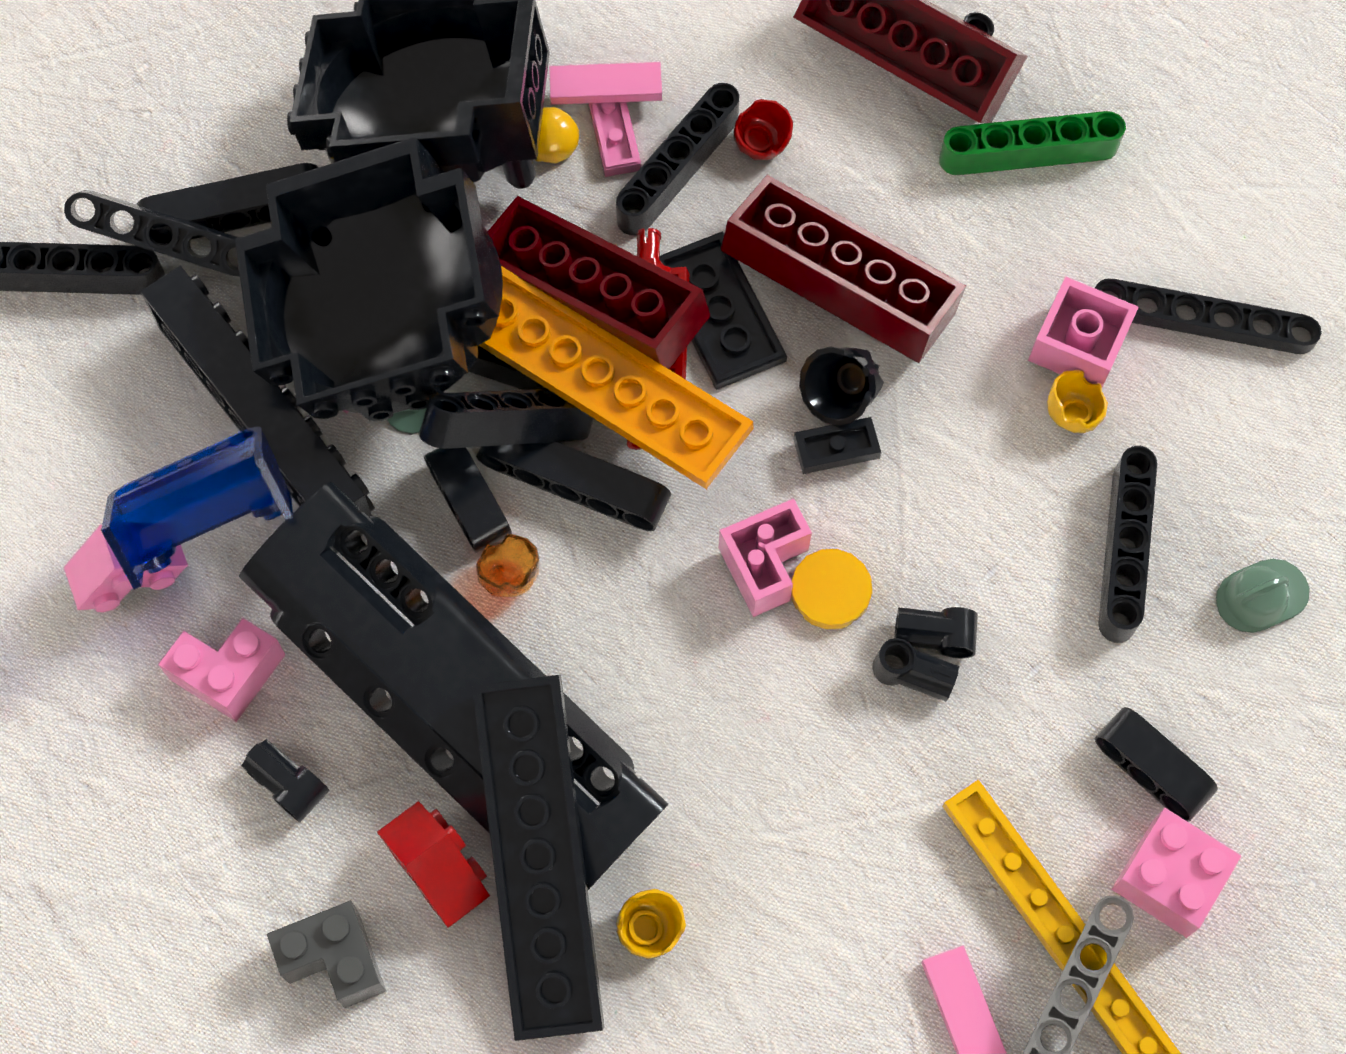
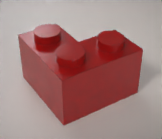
[377,801,490,928]

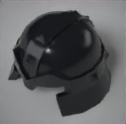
[799,346,884,426]

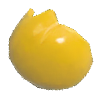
[535,107,579,163]
[1047,370,1108,433]
[616,889,686,959]

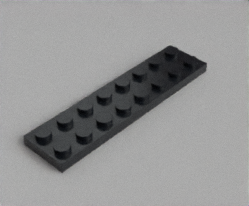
[472,675,605,1041]

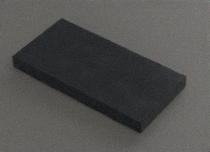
[659,231,787,390]

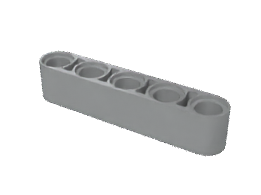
[1023,896,1134,1054]

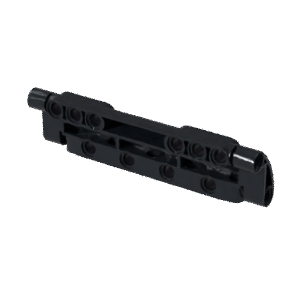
[239,482,669,890]

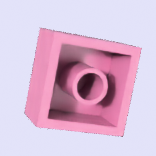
[1028,276,1139,387]
[1111,808,1241,938]

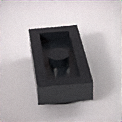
[793,417,881,474]

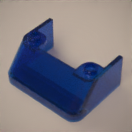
[101,427,293,590]

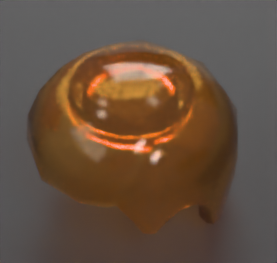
[476,534,539,597]

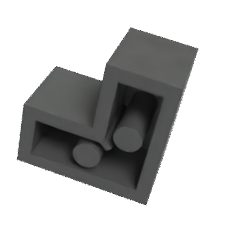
[267,900,386,1008]

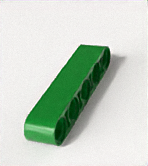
[939,111,1126,175]

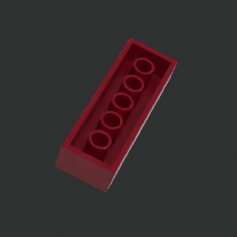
[793,0,1028,123]
[721,174,966,363]
[487,196,710,369]

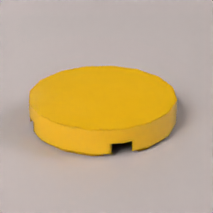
[791,549,873,629]

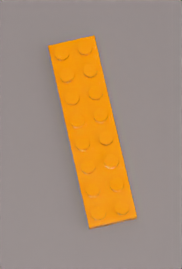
[479,266,754,490]

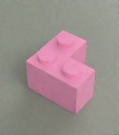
[718,498,812,617]
[64,523,188,612]
[158,618,285,722]

